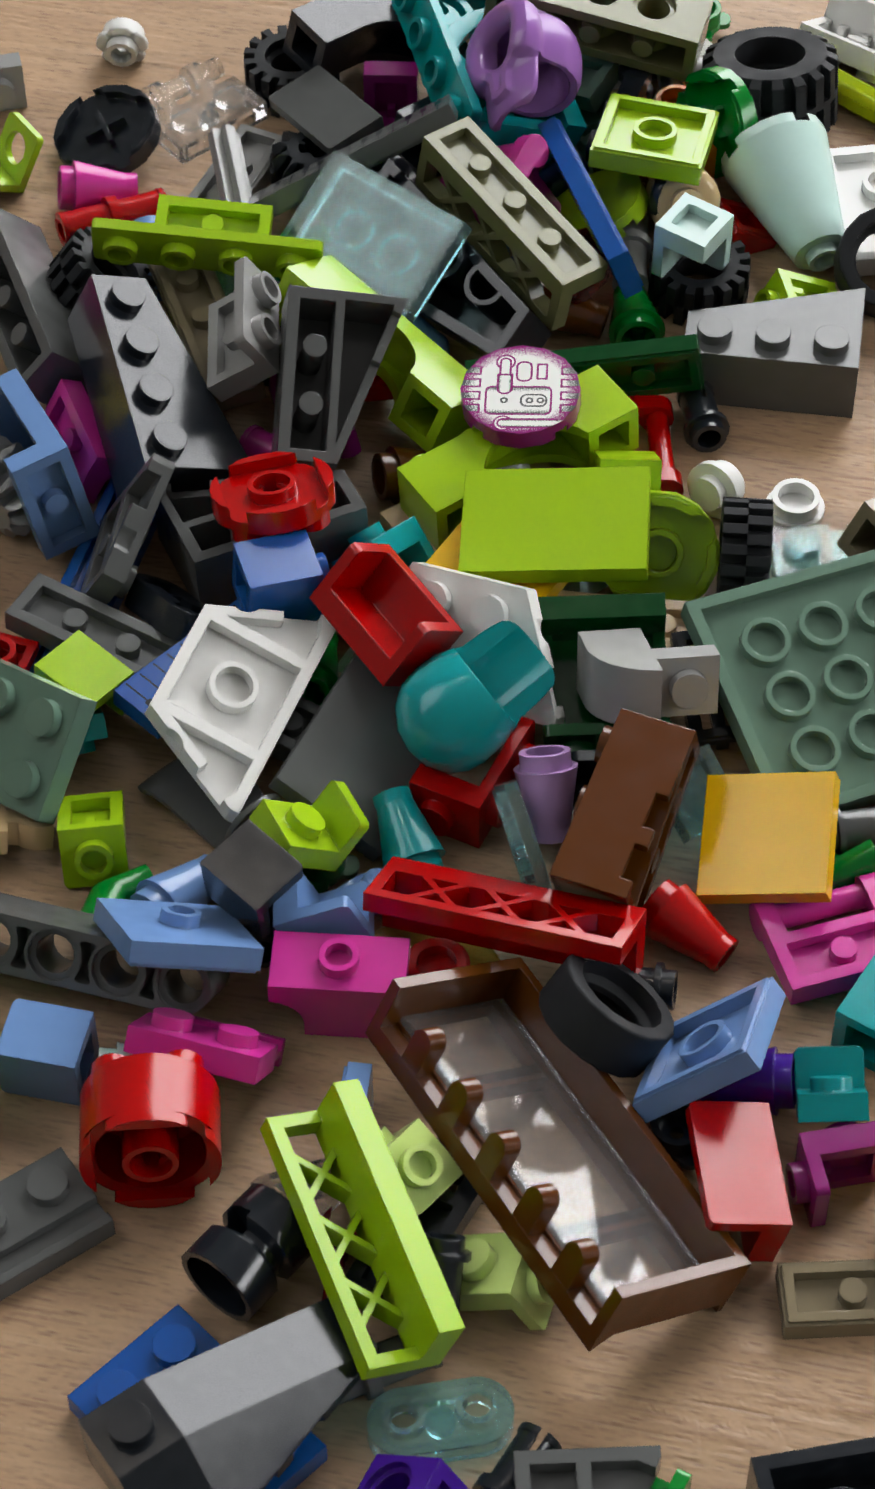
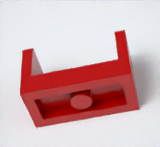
[309,542,464,686]

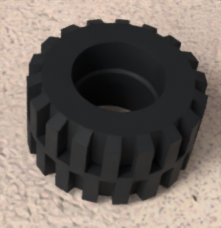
[702,27,838,132]

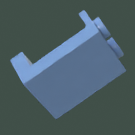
[0,368,99,560]

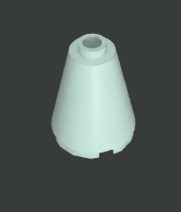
[721,112,845,272]

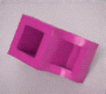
[267,930,410,1038]

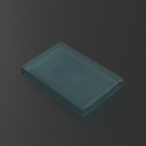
[280,150,472,323]

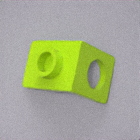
[0,112,43,193]

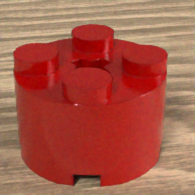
[79,1049,222,1208]

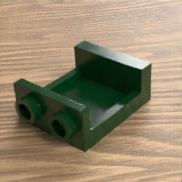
[538,592,672,753]

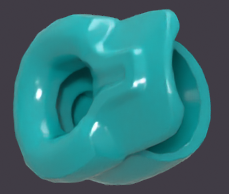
[395,621,555,774]

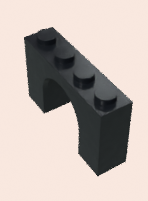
[283,0,468,177]

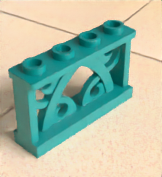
[392,0,587,164]

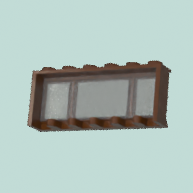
[365,957,751,1352]

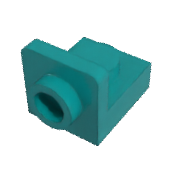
[794,1045,869,1123]

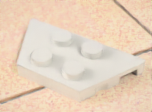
[338,562,565,725]
[145,604,336,823]

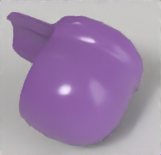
[466,0,583,132]

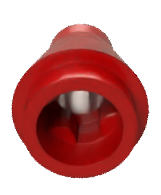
[642,879,739,972]

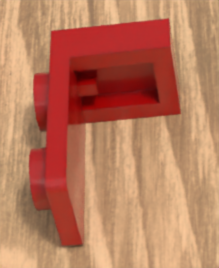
[409,716,536,848]

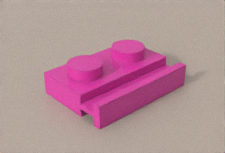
[123,1007,286,1085]

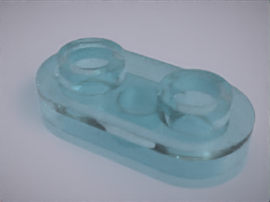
[367,1376,514,1463]

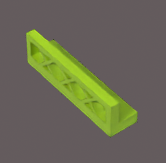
[260,1079,465,1380]

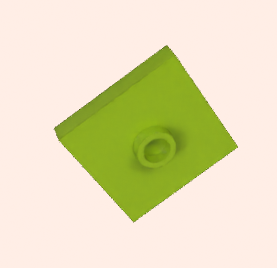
[588,93,719,186]

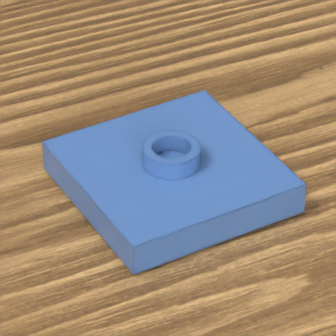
[93,897,264,973]
[632,976,786,1123]

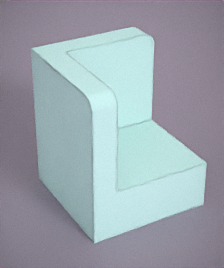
[651,193,734,278]

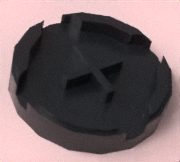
[53,85,162,173]

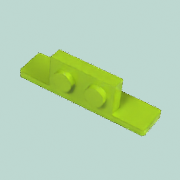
[91,194,323,279]

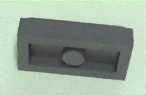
[269,65,384,155]

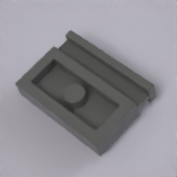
[0,1147,116,1301]

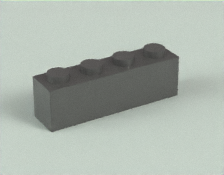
[0,208,88,405]

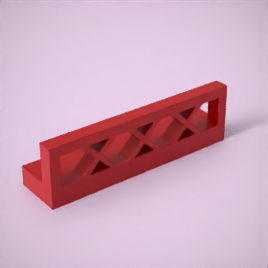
[363,856,647,975]

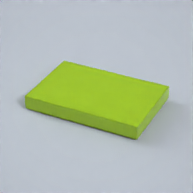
[458,466,651,583]

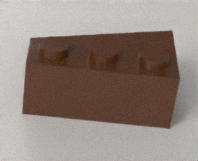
[549,708,700,908]

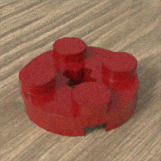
[210,451,336,542]

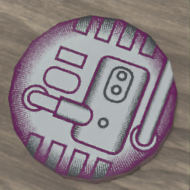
[460,345,581,449]

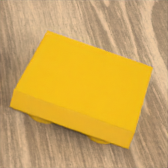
[696,771,840,904]

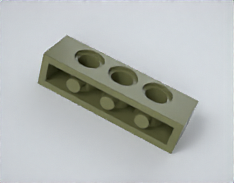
[483,0,714,83]

